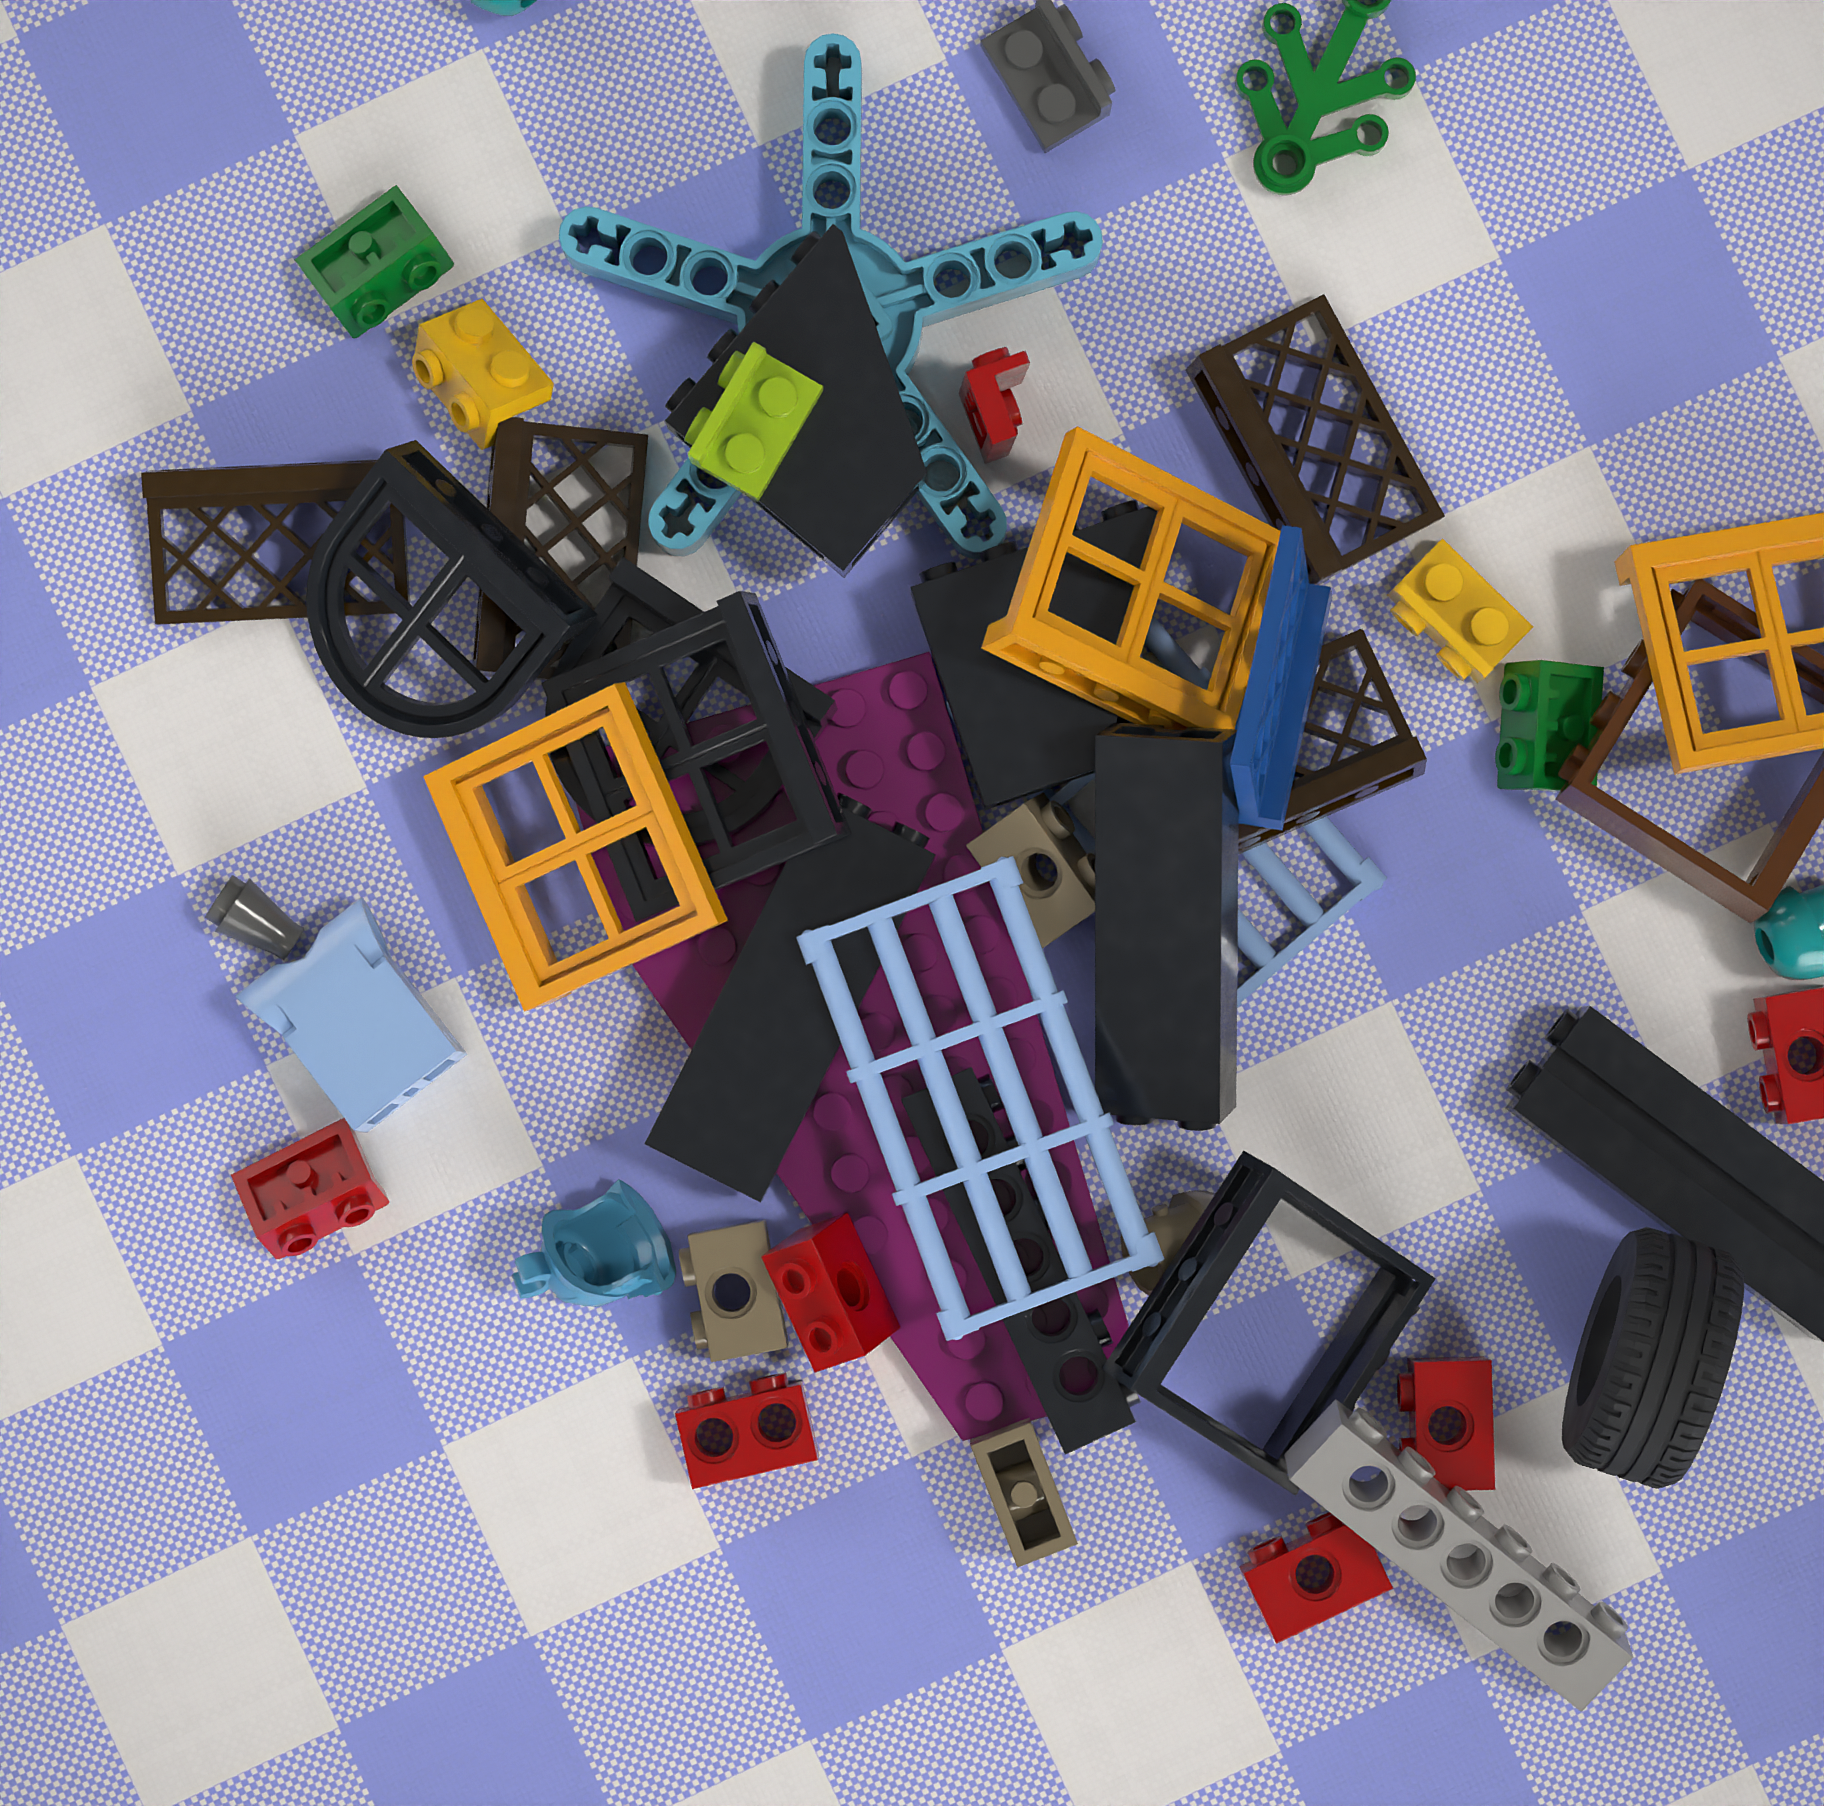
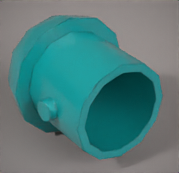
[1754,884,1824,980]

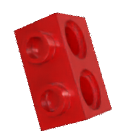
[675,1372,819,1489]

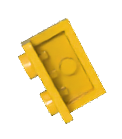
[412,298,554,450]

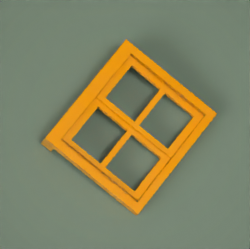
[981,426,1281,730]
[1614,512,1824,775]
[423,682,728,1012]

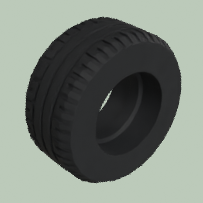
[1562,1227,1744,1489]

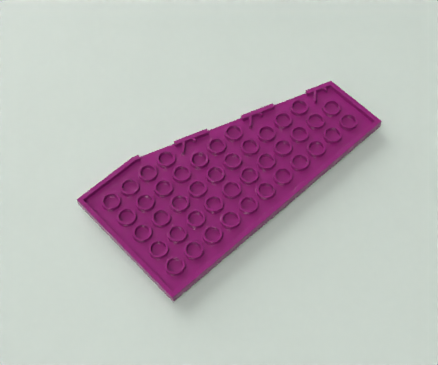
[576,652,1129,1441]

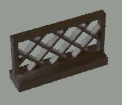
[1185,294,1445,585]
[472,417,648,686]
[141,460,410,625]
[1238,628,1427,854]

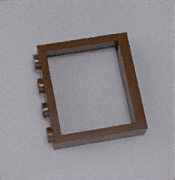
[1555,579,1824,923]

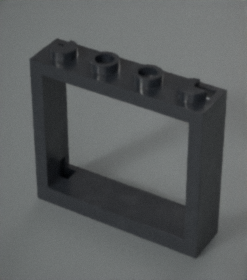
[1102,1150,1436,1495]

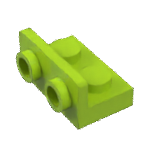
[684,342,823,502]

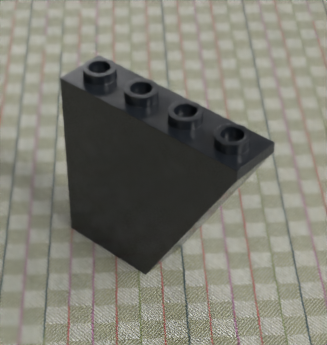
[665,224,927,578]
[910,500,1157,810]

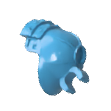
[512,1179,676,1307]

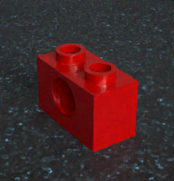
[1747,986,1824,1125]
[761,1212,901,1372]
[1397,1356,1495,1491]
[1239,1512,1393,1644]

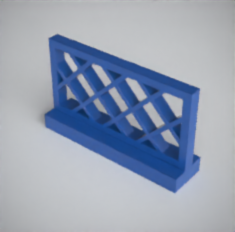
[1230,525,1332,830]

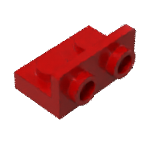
[958,347,1030,464]
[231,1118,389,1259]

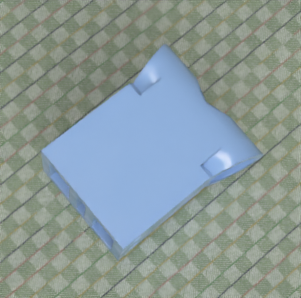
[235,897,467,1133]

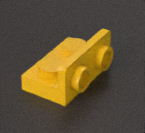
[1387,538,1534,683]

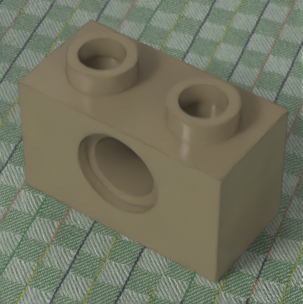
[966,792,1095,949]
[679,1219,789,1362]
[970,1418,1078,1568]

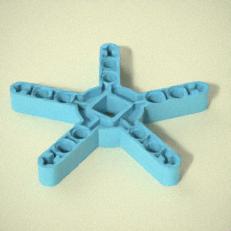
[559,33,1103,559]

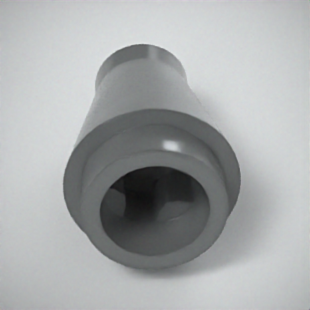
[204,875,304,961]

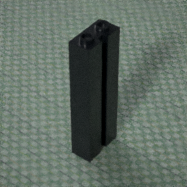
[1095,723,1239,1131]
[644,792,936,1202]
[1505,1006,1824,1342]

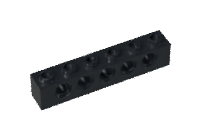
[901,1067,1141,1455]

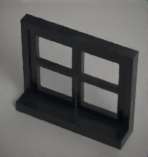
[541,591,852,922]

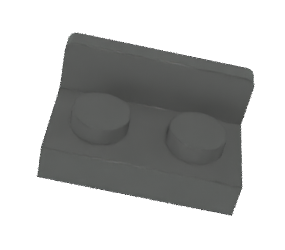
[980,0,1116,153]

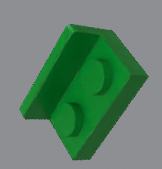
[294,185,454,338]
[1495,660,1604,792]

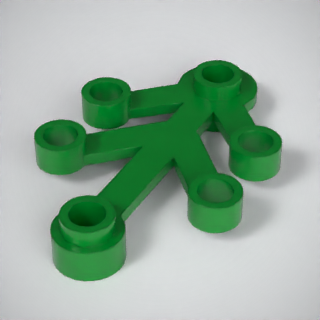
[1235,0,1416,195]

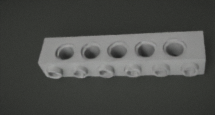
[1284,1399,1634,1712]

